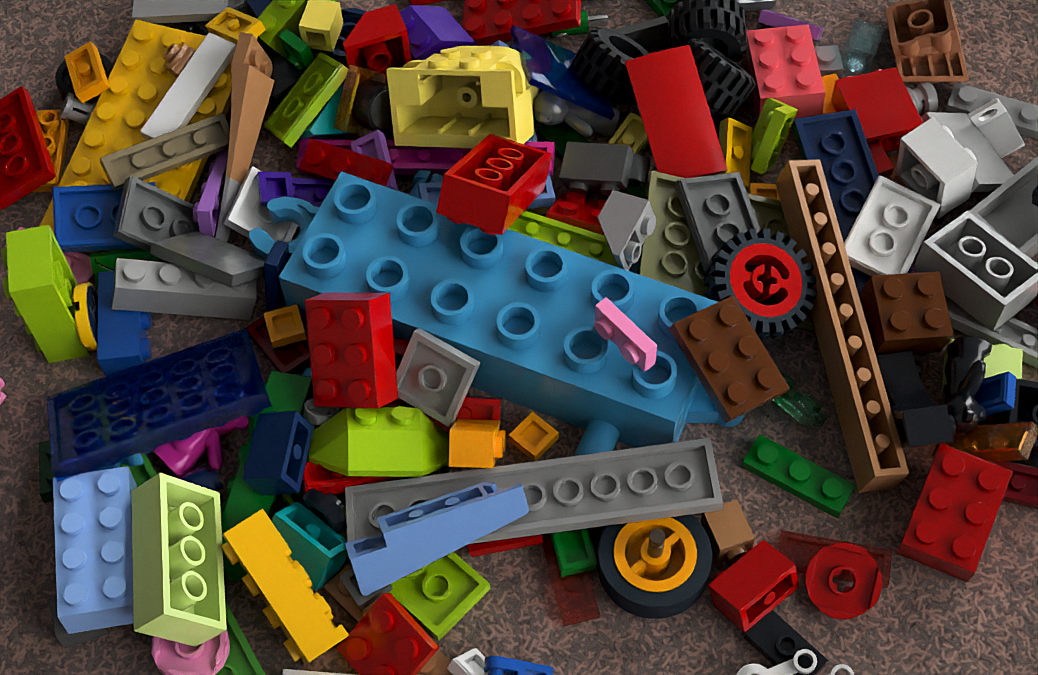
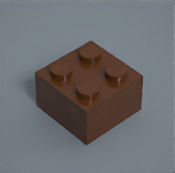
[860,271,954,355]

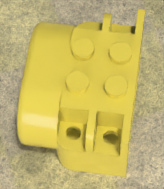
[386,46,539,148]

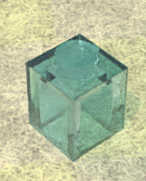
[841,20,886,74]

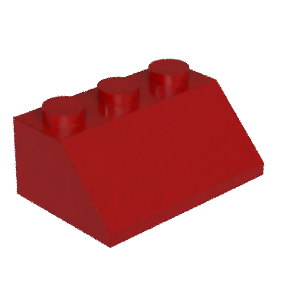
[343,4,412,95]

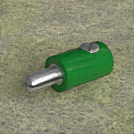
[551,10,609,37]

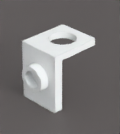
[968,98,1025,158]

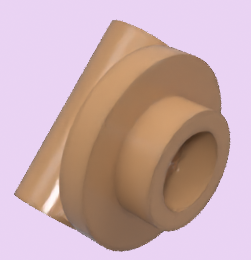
[162,42,196,78]

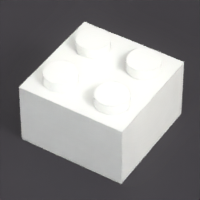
[896,117,978,219]

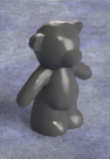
[532,88,619,138]

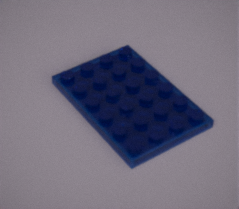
[47,328,272,482]

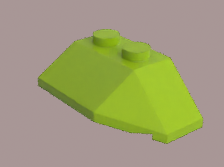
[308,406,449,477]

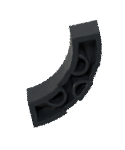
[876,351,956,449]

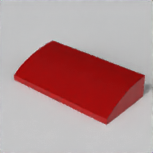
[625,45,728,178]

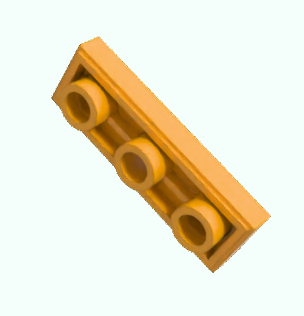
[31,109,70,193]

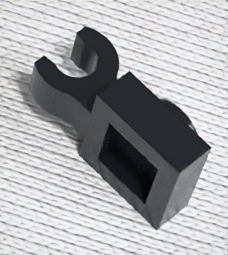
[291,487,347,534]

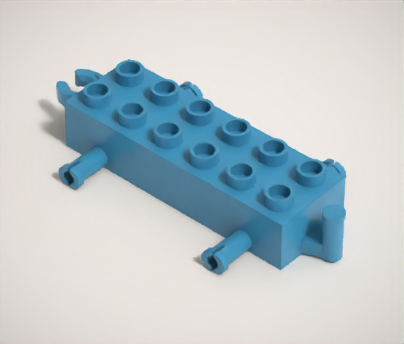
[249,170,744,456]

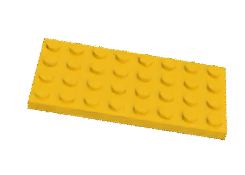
[40,19,232,262]

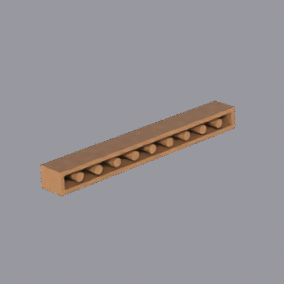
[775,159,909,493]

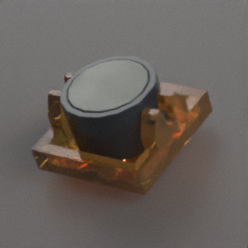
[333,64,393,140]

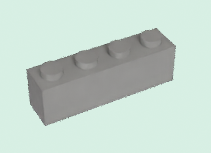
[112,258,256,320]

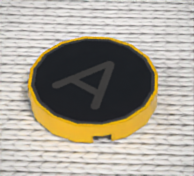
[72,282,98,352]

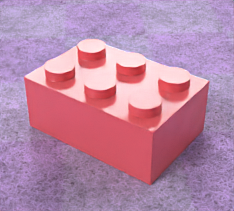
[745,24,825,120]

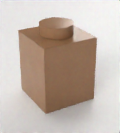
[701,500,755,564]

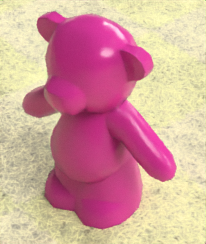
[151,388,249,478]

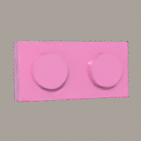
[594,297,657,372]

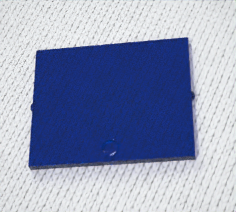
[510,25,615,120]

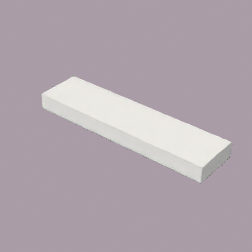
[140,32,236,140]

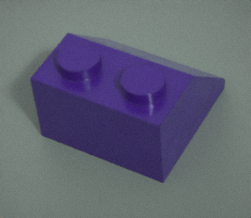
[400,5,477,61]

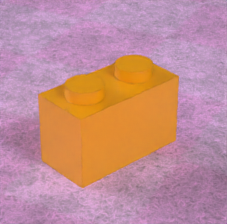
[449,419,506,468]

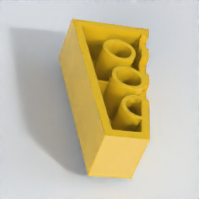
[221,509,349,664]

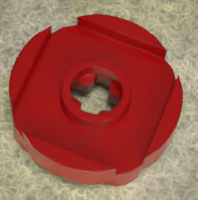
[804,543,882,620]

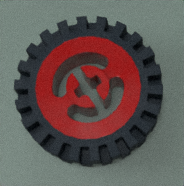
[704,228,817,341]

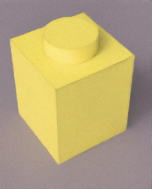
[299,0,343,52]

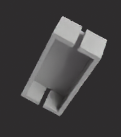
[969,156,1038,258]

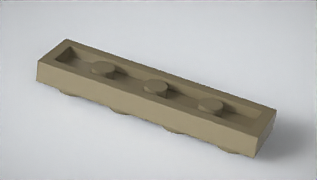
[100,113,230,191]

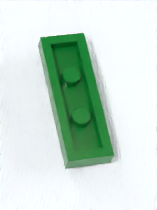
[741,434,856,519]

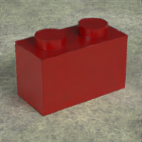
[708,540,799,633]

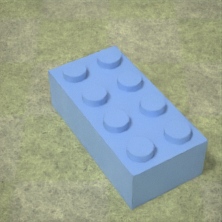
[53,466,137,634]

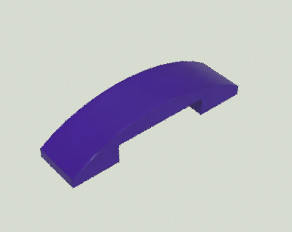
[257,171,335,207]

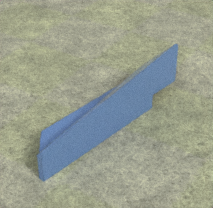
[345,482,529,596]

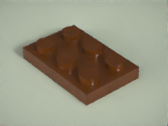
[669,295,790,423]

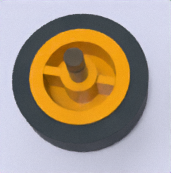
[598,514,712,619]

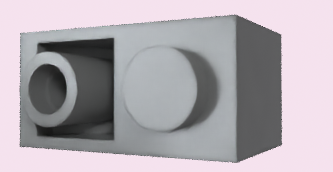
[598,190,656,271]

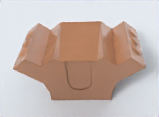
[885,0,969,83]

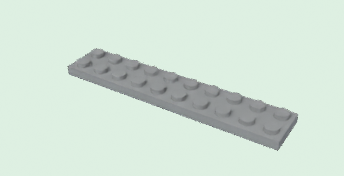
[345,438,723,544]

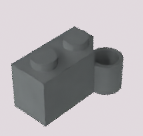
[559,142,651,197]

